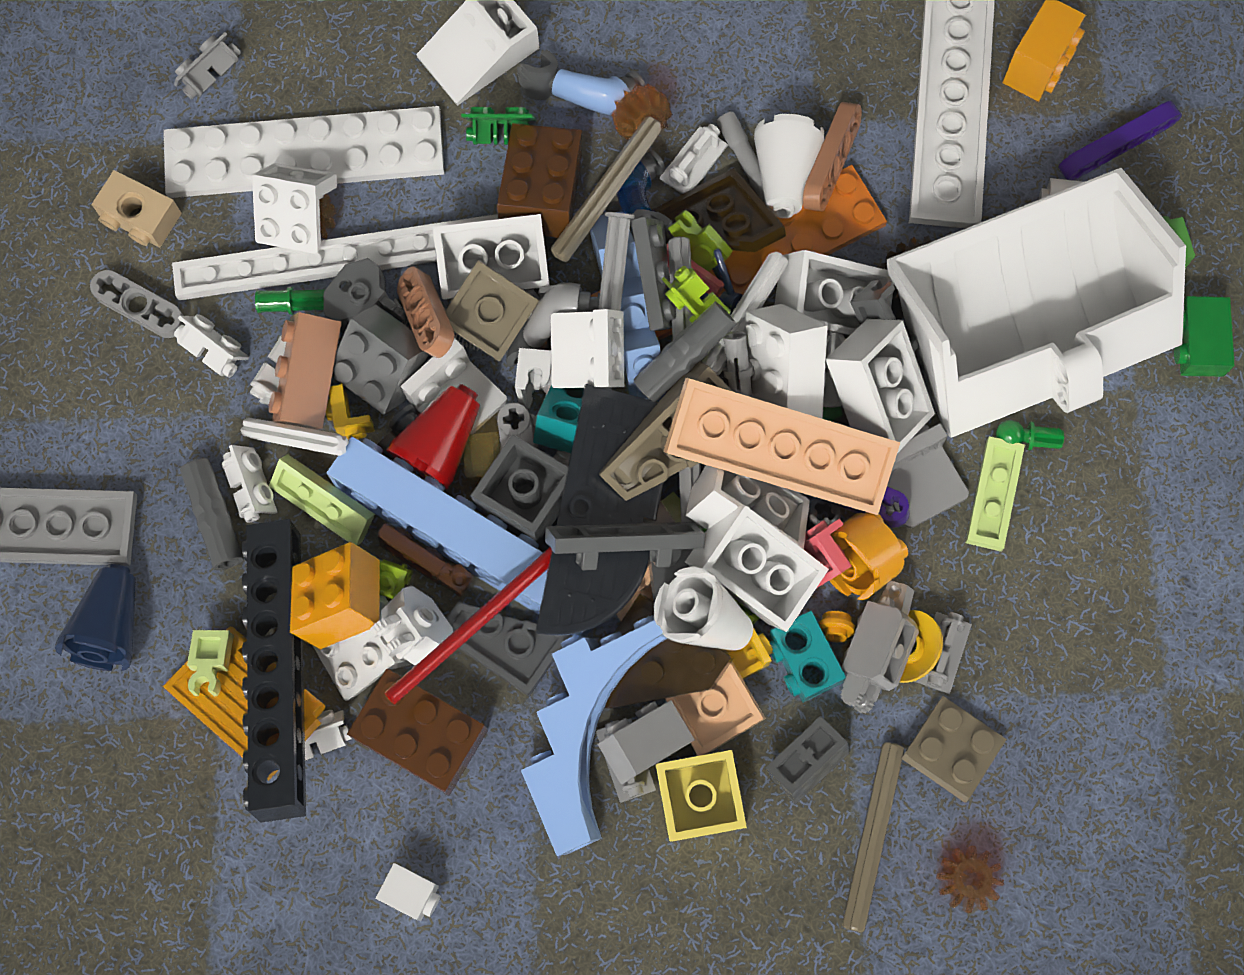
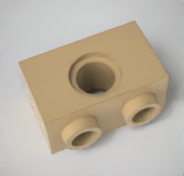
[91,170,182,248]

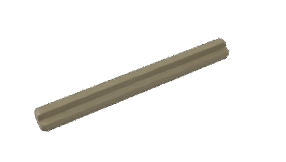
[551,116,662,262]
[842,742,904,932]

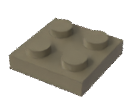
[445,260,539,362]
[901,696,1007,803]

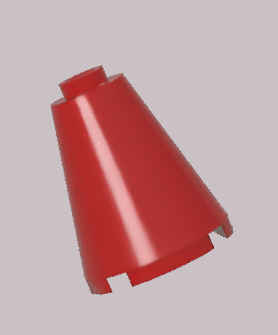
[386,384,481,490]

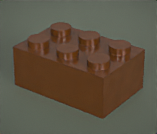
[497,123,582,238]
[347,669,488,796]

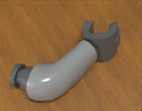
[505,282,600,368]

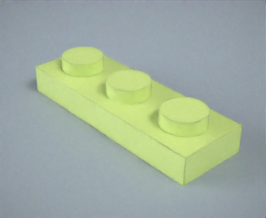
[965,436,1025,552]
[269,454,375,545]

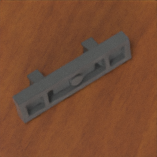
[545,522,705,570]

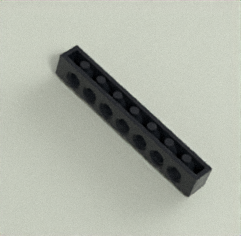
[242,519,306,823]

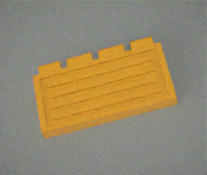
[163,627,325,781]

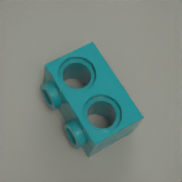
[533,384,584,453]
[769,611,846,703]

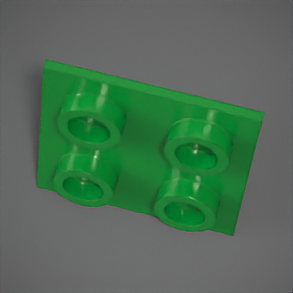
[461,107,537,145]

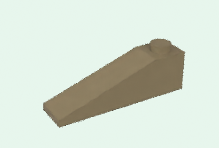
[598,361,733,501]

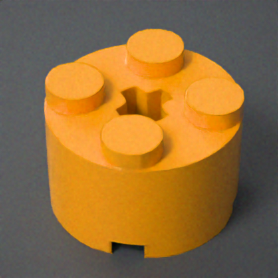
[829,512,908,600]

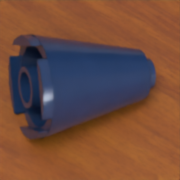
[55,564,136,671]

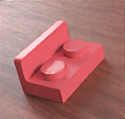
[804,518,852,588]

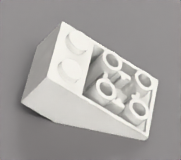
[416,0,539,106]

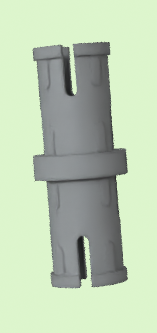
[723,331,754,397]

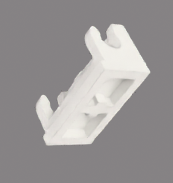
[515,348,552,409]

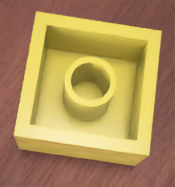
[656,750,747,842]

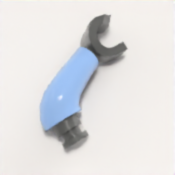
[517,49,646,116]

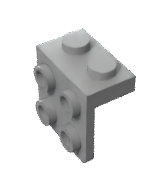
[887,424,969,528]

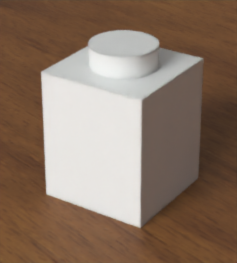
[375,863,441,921]

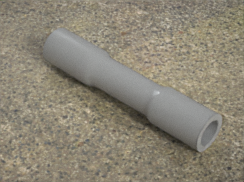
[716,112,766,204]

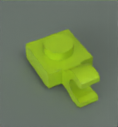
[668,210,733,271]

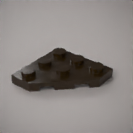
[650,168,786,252]
[605,594,734,709]

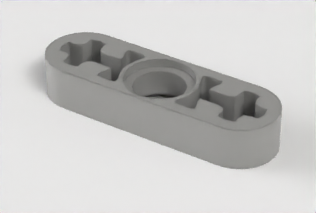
[90,270,185,338]

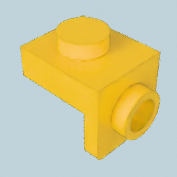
[325,384,375,440]
[726,628,773,680]

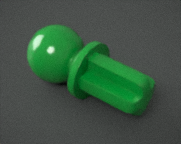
[995,420,1064,451]

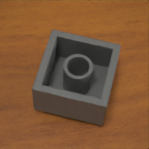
[332,304,428,415]
[471,434,568,544]

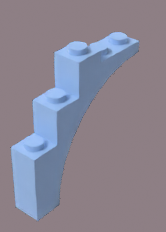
[590,211,666,402]
[521,615,667,856]

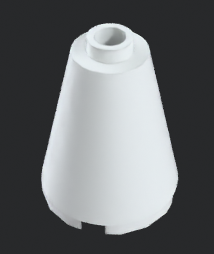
[754,114,824,218]
[654,566,753,651]

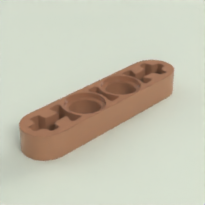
[803,102,862,212]
[397,266,455,358]

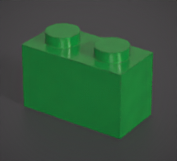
[1174,296,1235,377]

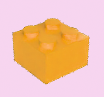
[1002,0,1086,102]
[290,542,380,649]

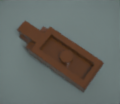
[377,523,473,597]

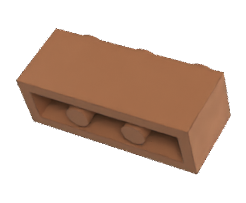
[269,312,341,430]

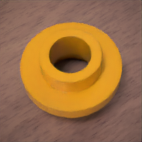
[818,611,855,643]

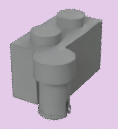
[597,700,695,784]

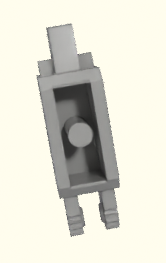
[840,581,919,714]

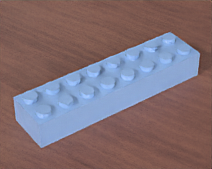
[327,436,591,638]

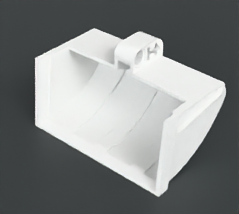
[887,168,1186,438]

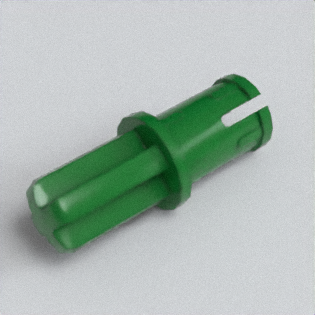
[255,287,325,315]

